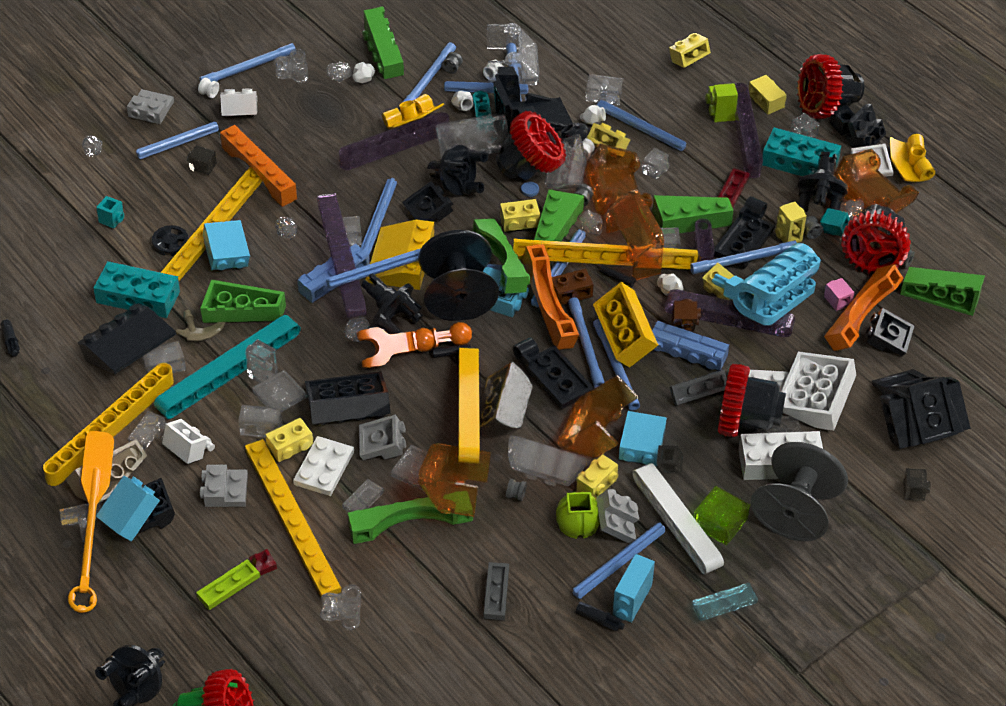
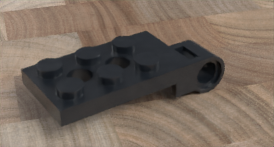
[712,196,775,269]
[513,337,594,409]

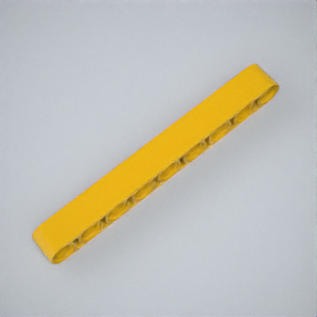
[458,348,480,464]
[43,363,174,486]

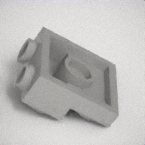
[127,89,174,124]
[359,414,406,460]
[200,465,248,507]
[596,489,639,544]

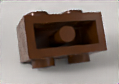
[552,269,594,305]
[671,299,701,332]

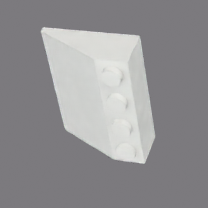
[781,352,856,431]

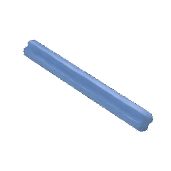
[444,81,529,94]
[136,122,219,159]

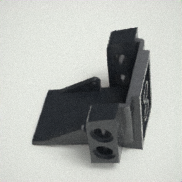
[493,66,573,138]
[872,369,971,449]

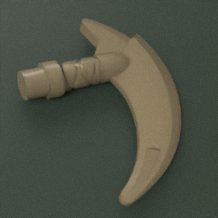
[176,310,226,341]

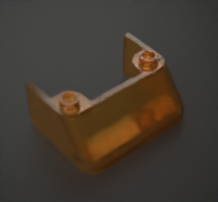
[605,189,664,280]
[557,375,638,458]
[417,444,491,517]

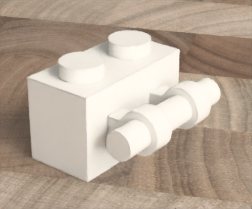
[220,89,257,116]
[162,419,215,464]

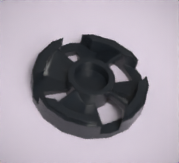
[152,225,189,256]

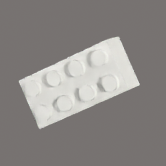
[739,431,823,480]

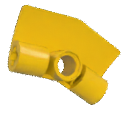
[382,94,444,129]
[890,134,935,182]

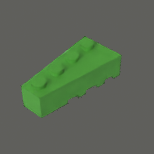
[362,6,404,79]
[534,190,584,242]
[652,195,733,236]
[900,267,985,316]
[200,280,286,323]

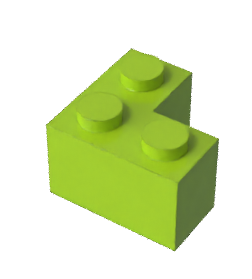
[705,83,738,122]

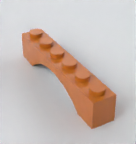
[220,125,297,207]
[521,244,579,350]
[824,264,904,351]

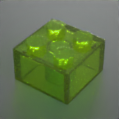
[693,485,750,546]

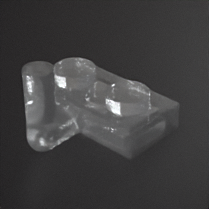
[127,411,166,450]
[59,503,101,543]

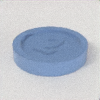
[521,182,539,197]

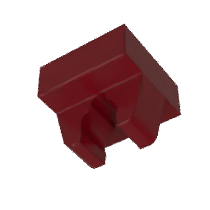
[249,549,277,576]

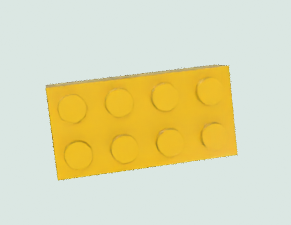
[593,282,658,368]

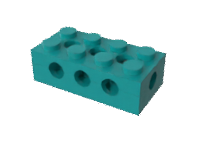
[761,127,842,176]
[94,261,180,318]

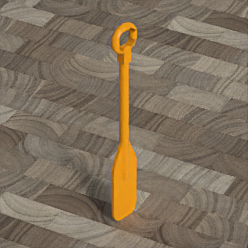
[68,431,114,613]

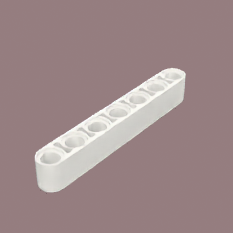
[632,463,724,574]

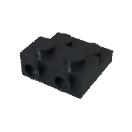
[402,181,454,222]
[865,308,915,357]

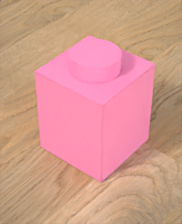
[824,278,854,311]

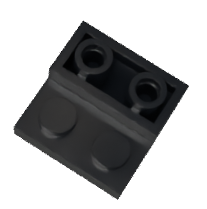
[846,104,886,148]
[139,478,175,533]

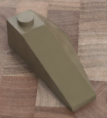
[65,439,147,503]

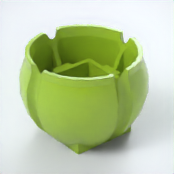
[556,491,600,539]

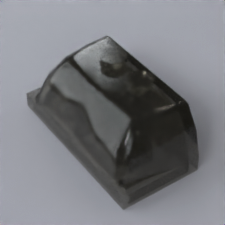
[479,362,532,437]

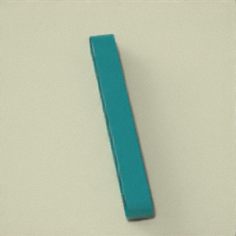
[154,315,301,419]

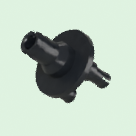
[427,145,488,195]
[797,151,848,212]
[361,273,423,334]
[95,645,165,706]

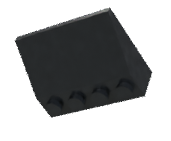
[78,303,177,374]
[305,371,391,425]

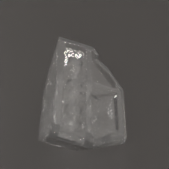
[544,134,587,190]

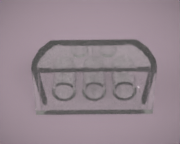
[435,114,509,159]
[508,435,592,486]

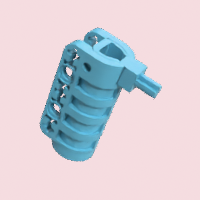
[712,243,821,325]

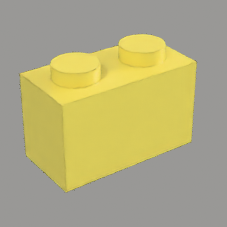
[748,75,786,115]

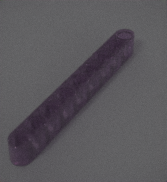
[317,193,367,318]

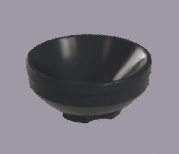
[560,122,590,149]

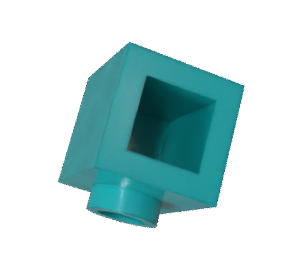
[96,196,124,228]
[820,208,850,237]

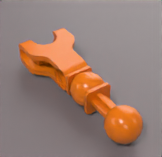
[356,322,472,369]

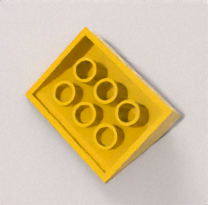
[365,220,434,290]

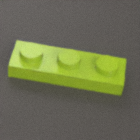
[196,559,260,610]

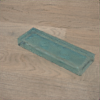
[692,583,758,621]

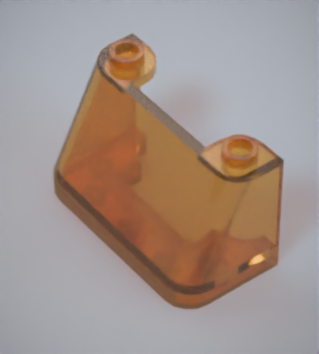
[585,143,653,216]
[835,149,919,214]

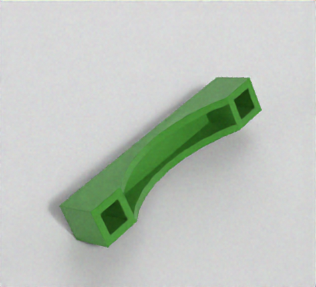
[472,219,530,293]
[348,490,473,544]

